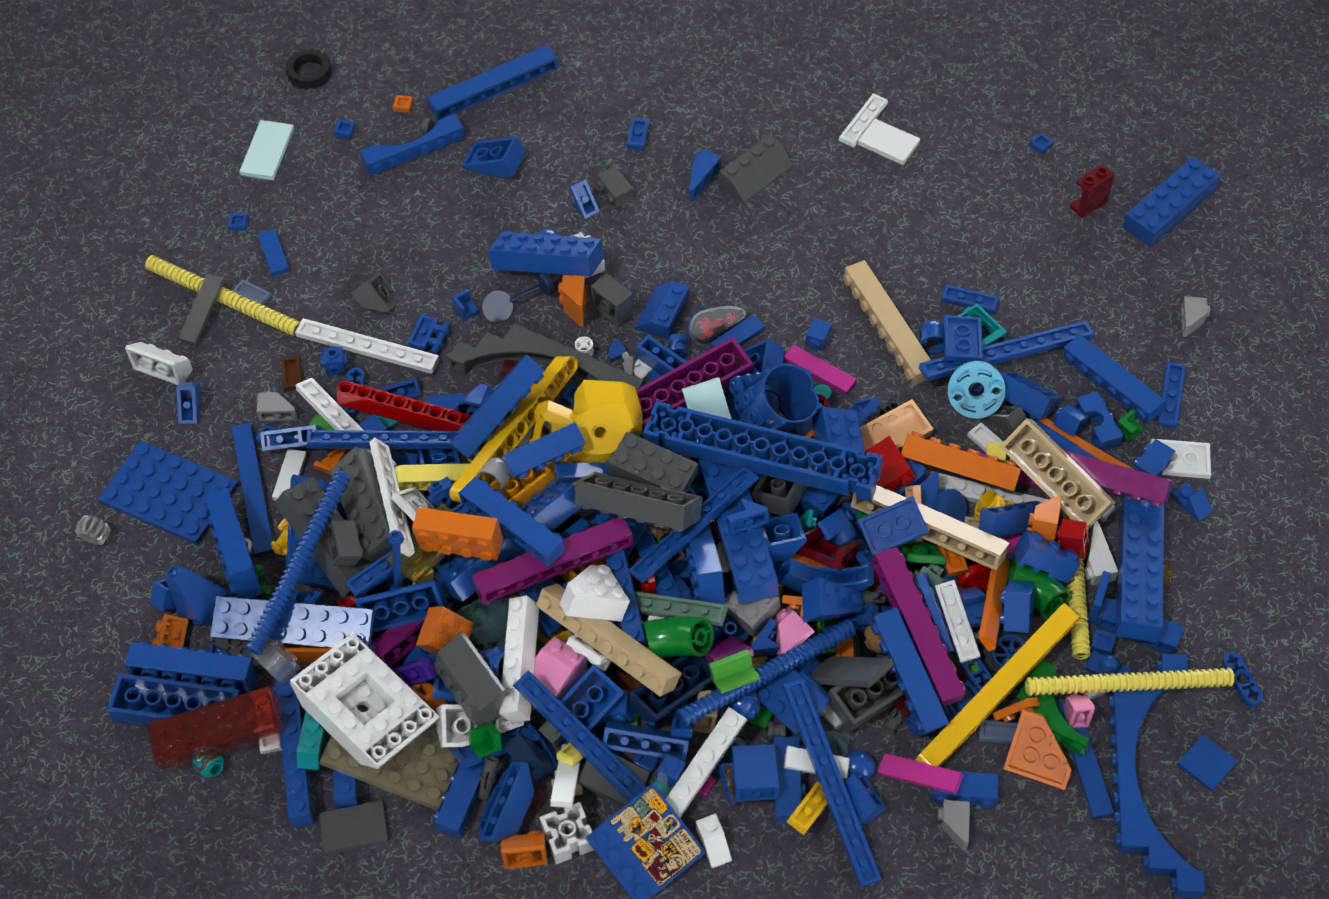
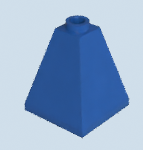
[165,566,227,622]

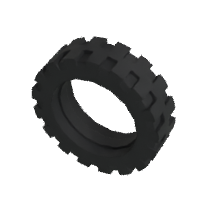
[286,49,332,90]

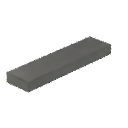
[179,273,225,345]

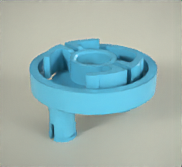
[948,361,1006,419]

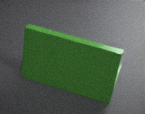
[709,649,760,694]

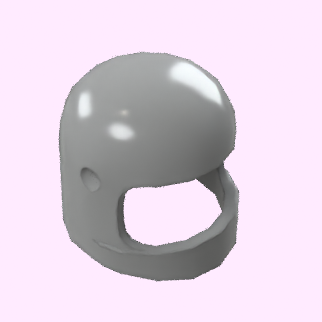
[476,458,511,492]

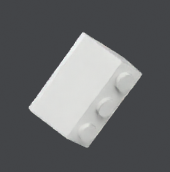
[125,342,193,385]

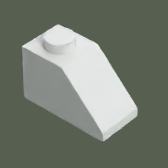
[696,814,732,868]

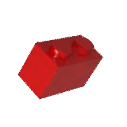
[1056,519,1089,559]

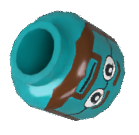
[192,747,224,778]

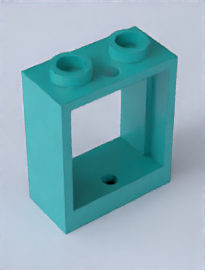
[958,303,1007,347]

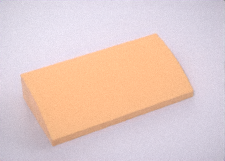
[860,399,934,452]

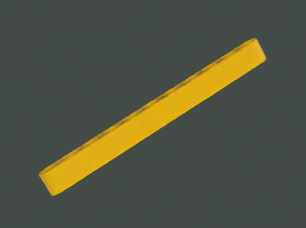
[449,356,578,502]
[915,603,1081,767]

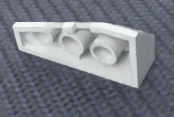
[436,705,524,748]

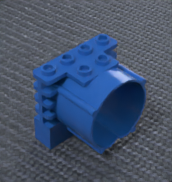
[729,364,822,437]

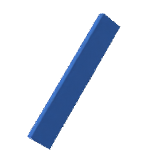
[1056,701,1114,820]

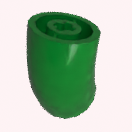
[1006,557,1071,619]
[643,616,714,659]

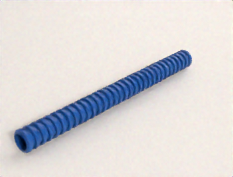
[245,471,351,655]
[677,619,856,727]

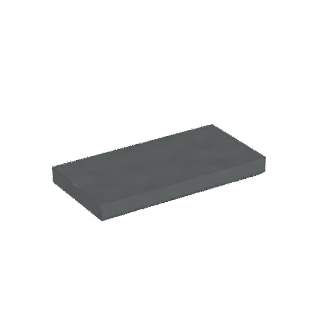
[810,656,894,687]

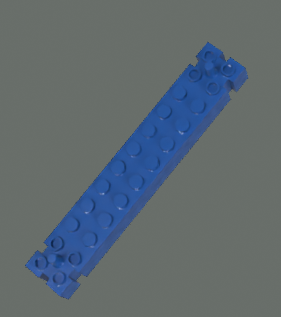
[643,401,883,502]

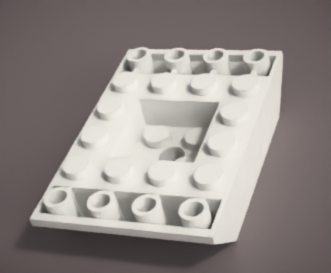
[290,633,440,769]

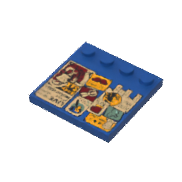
[585,783,706,899]

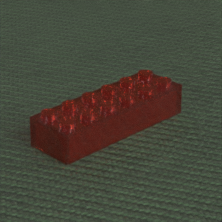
[147,686,285,769]

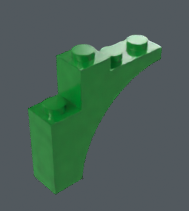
[1017,660,1090,756]

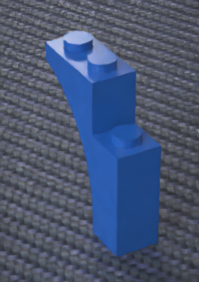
[778,558,874,594]

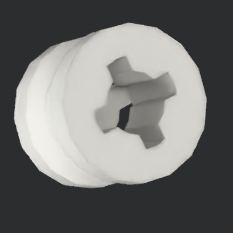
[575,336,594,357]

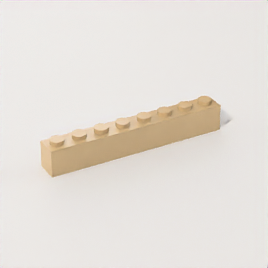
[843,260,931,385]
[851,485,1009,570]
[536,584,681,696]

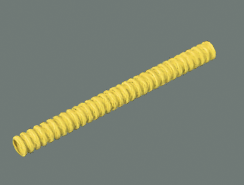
[145,255,300,336]
[1062,510,1091,660]
[1025,668,1234,696]

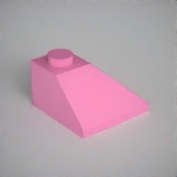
[772,608,815,656]

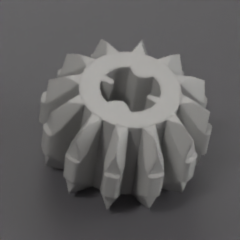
[75,516,111,545]

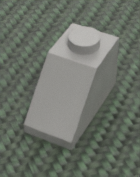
[1181,296,1210,337]
[256,392,298,421]
[938,800,970,850]

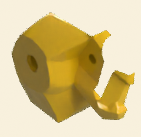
[529,380,643,470]

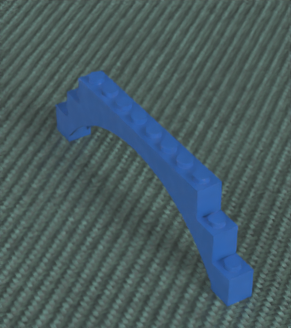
[1107,654,1205,899]

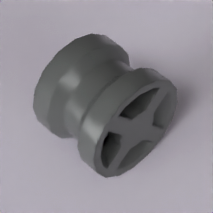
[768,721,785,742]

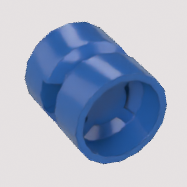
[832,525,869,552]

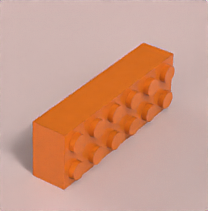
[901,431,1021,491]

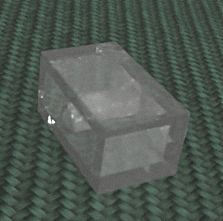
[250,638,300,685]

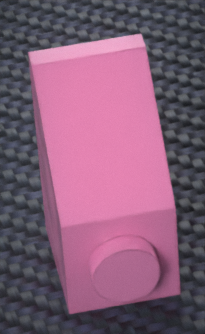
[1063,694,1095,728]

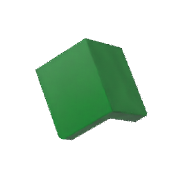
[1117,409,1144,443]
[468,722,502,758]

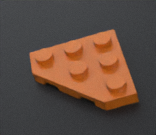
[1003,708,1072,790]

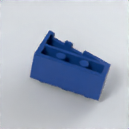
[1014,529,1081,583]
[801,577,863,623]

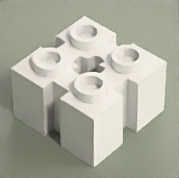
[540,802,593,864]

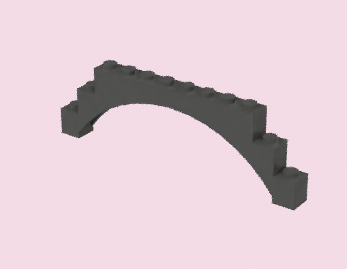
[448,323,644,439]

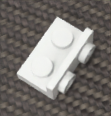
[566,634,611,671]

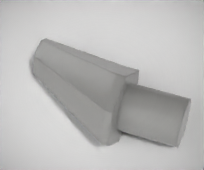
[621,352,635,376]

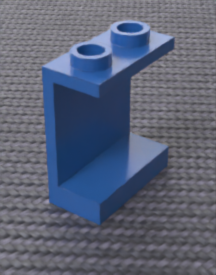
[731,744,779,801]

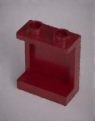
[1070,164,1115,218]
[797,526,861,570]

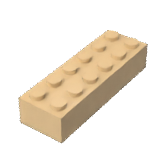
[999,418,1116,530]

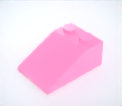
[534,637,588,700]

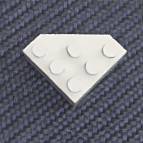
[560,565,630,622]

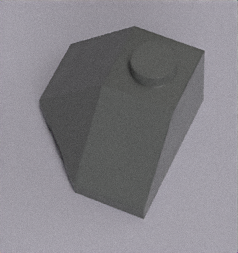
[351,271,395,312]

